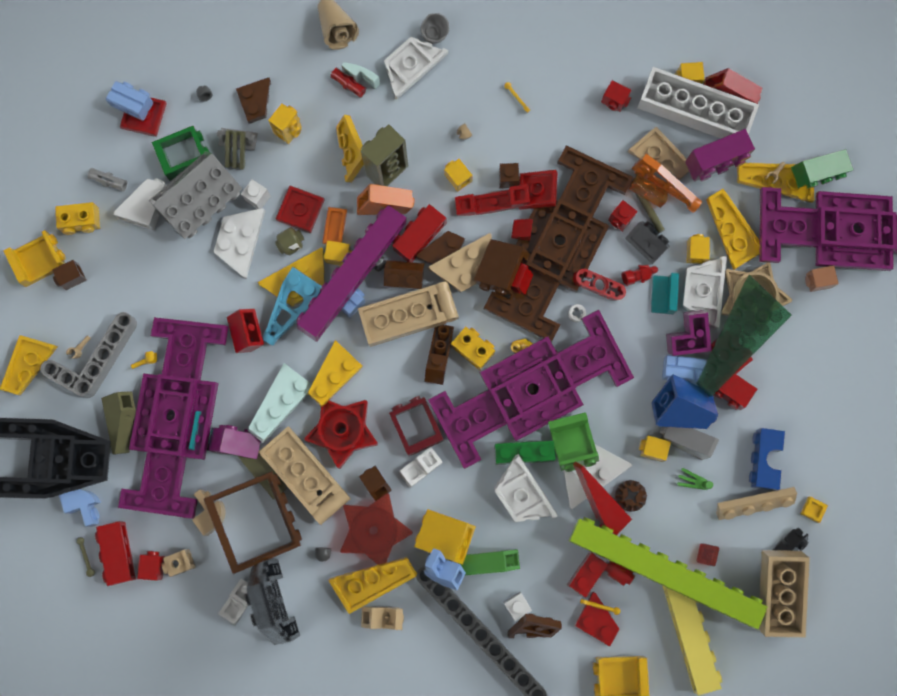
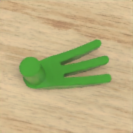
[677,468,713,490]

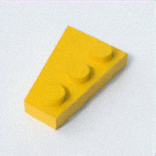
[336,115,364,182]
[0,335,58,396]
[308,340,363,407]

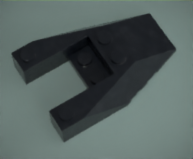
[0,418,111,499]
[245,559,300,645]

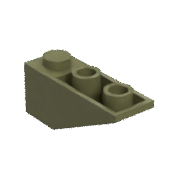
[101,391,136,455]

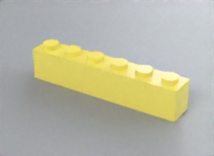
[662,586,722,696]

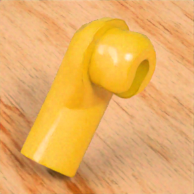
[510,339,533,353]

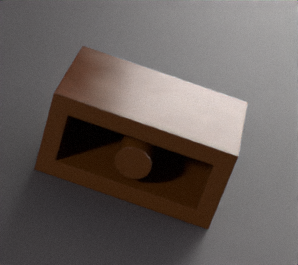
[383,260,424,289]

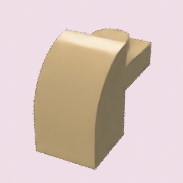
[192,490,226,536]
[361,607,404,630]

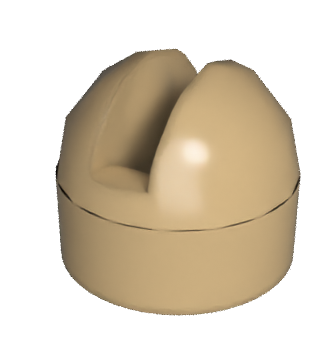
[457,123,473,140]

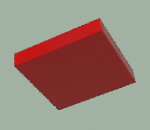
[120,97,167,137]
[518,170,558,210]
[276,186,325,233]

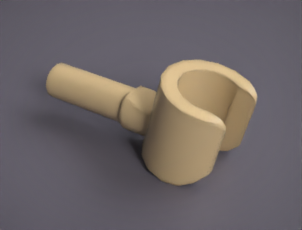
[765,162,786,184]
[66,335,91,359]

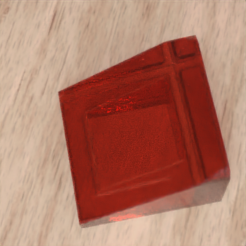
[696,543,720,567]

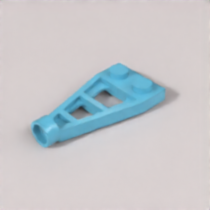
[262,267,322,346]

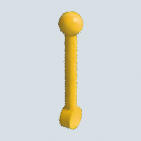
[504,82,530,113]
[580,599,621,615]

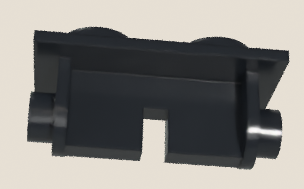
[773,528,809,551]

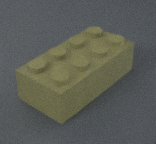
[361,124,408,186]

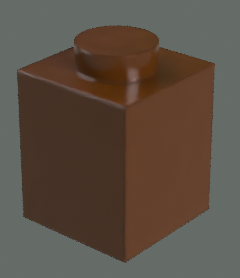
[499,163,519,189]
[52,260,87,290]
[359,466,392,501]

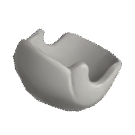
[420,13,449,44]

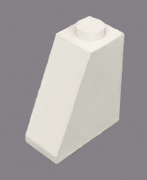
[114,179,166,231]

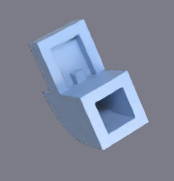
[59,489,101,527]
[424,548,466,591]

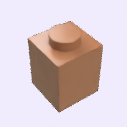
[805,266,839,292]

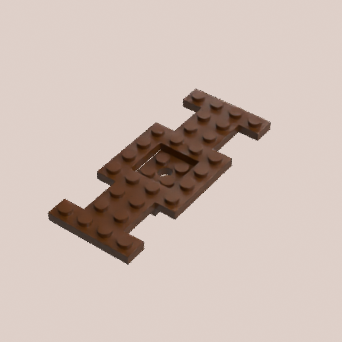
[483,145,633,343]

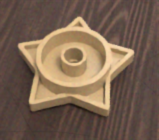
[721,263,792,333]

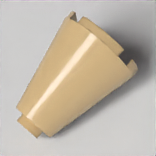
[317,0,359,50]

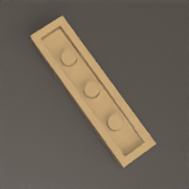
[716,487,797,520]

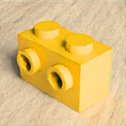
[268,103,302,144]
[55,202,100,235]
[451,326,495,371]

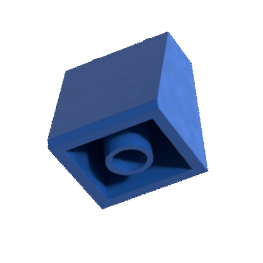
[651,374,718,429]

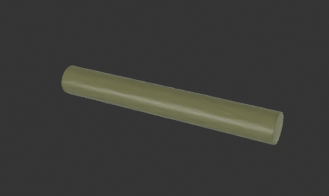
[631,182,665,234]

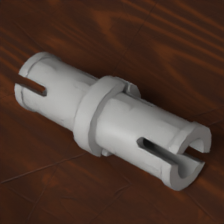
[88,168,128,191]

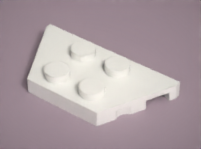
[384,37,448,99]
[214,208,265,279]
[682,256,727,329]
[563,445,632,509]
[494,454,558,522]

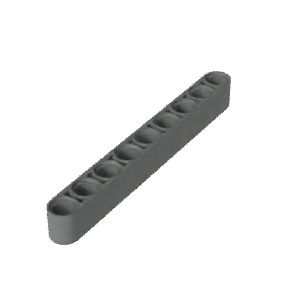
[416,566,547,696]

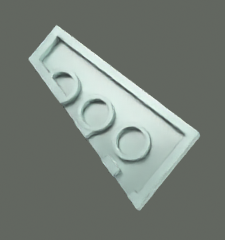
[248,363,312,443]

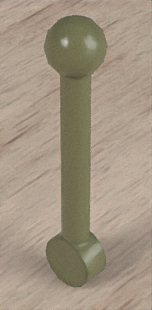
[76,537,95,577]

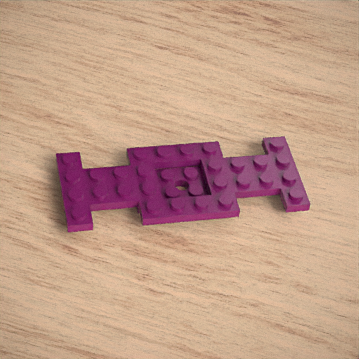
[759,187,897,271]
[428,310,634,469]
[118,317,229,519]

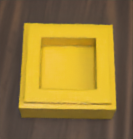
[800,496,828,523]

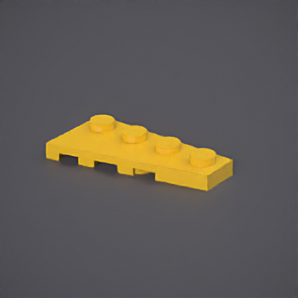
[737,163,814,203]
[706,189,760,270]
[328,557,417,614]

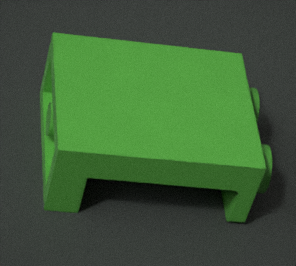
[548,412,599,472]

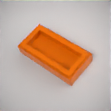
[322,207,347,245]

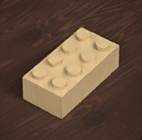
[759,550,810,637]

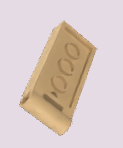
[358,281,459,347]
[259,426,351,525]

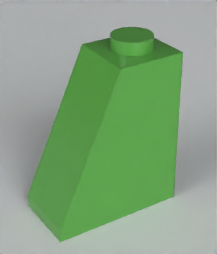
[458,549,520,576]

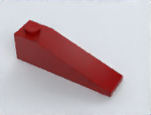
[573,461,632,536]

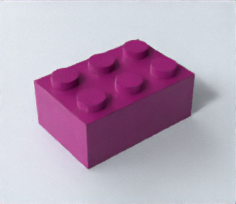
[685,129,755,182]

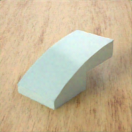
[341,62,380,89]

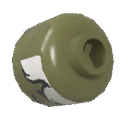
[275,227,305,255]

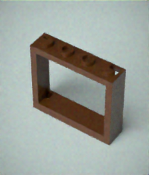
[204,471,302,574]

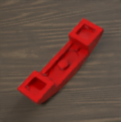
[455,184,530,216]

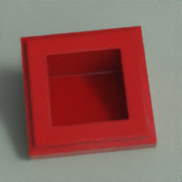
[511,219,533,241]

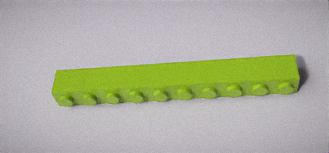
[568,517,768,630]

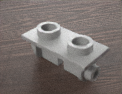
[217,128,258,151]

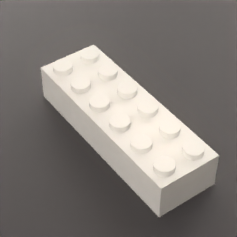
[637,67,759,138]

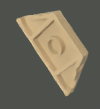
[427,233,492,293]

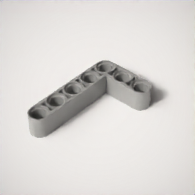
[41,312,137,398]

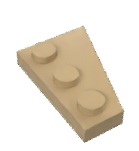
[628,127,689,180]

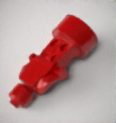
[621,265,658,286]

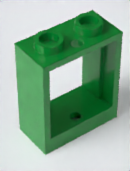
[152,125,209,181]

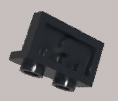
[625,221,670,264]

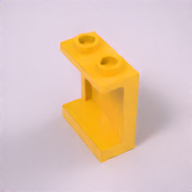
[3,230,66,287]
[414,509,476,564]
[593,656,649,696]

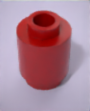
[604,561,635,586]

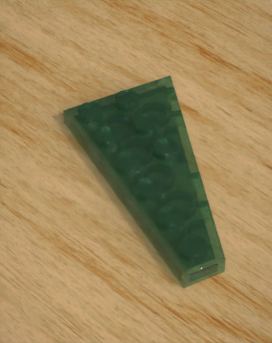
[696,275,792,397]

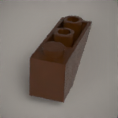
[424,325,454,385]

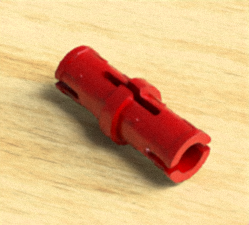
[330,68,367,98]

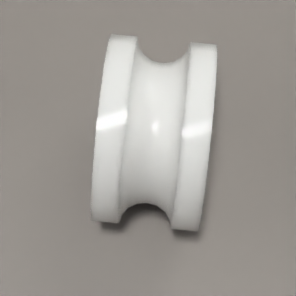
[568,304,586,322]

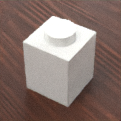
[241,179,271,209]
[503,592,532,621]

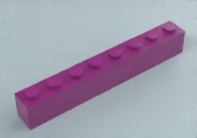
[296,205,407,342]

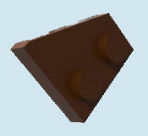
[236,77,271,124]
[417,231,465,265]
[508,613,562,639]

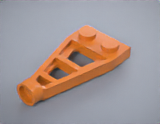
[631,154,702,213]

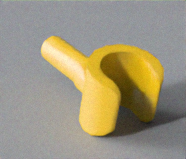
[131,351,157,369]

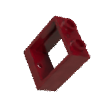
[389,396,444,457]

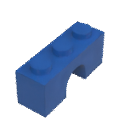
[749,428,785,491]

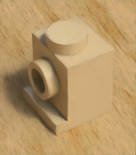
[162,549,196,577]

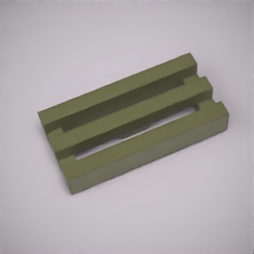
[225,129,246,169]

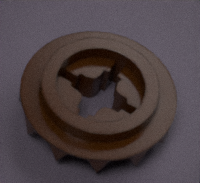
[615,480,647,512]

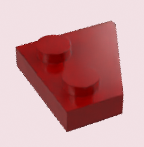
[574,592,619,646]

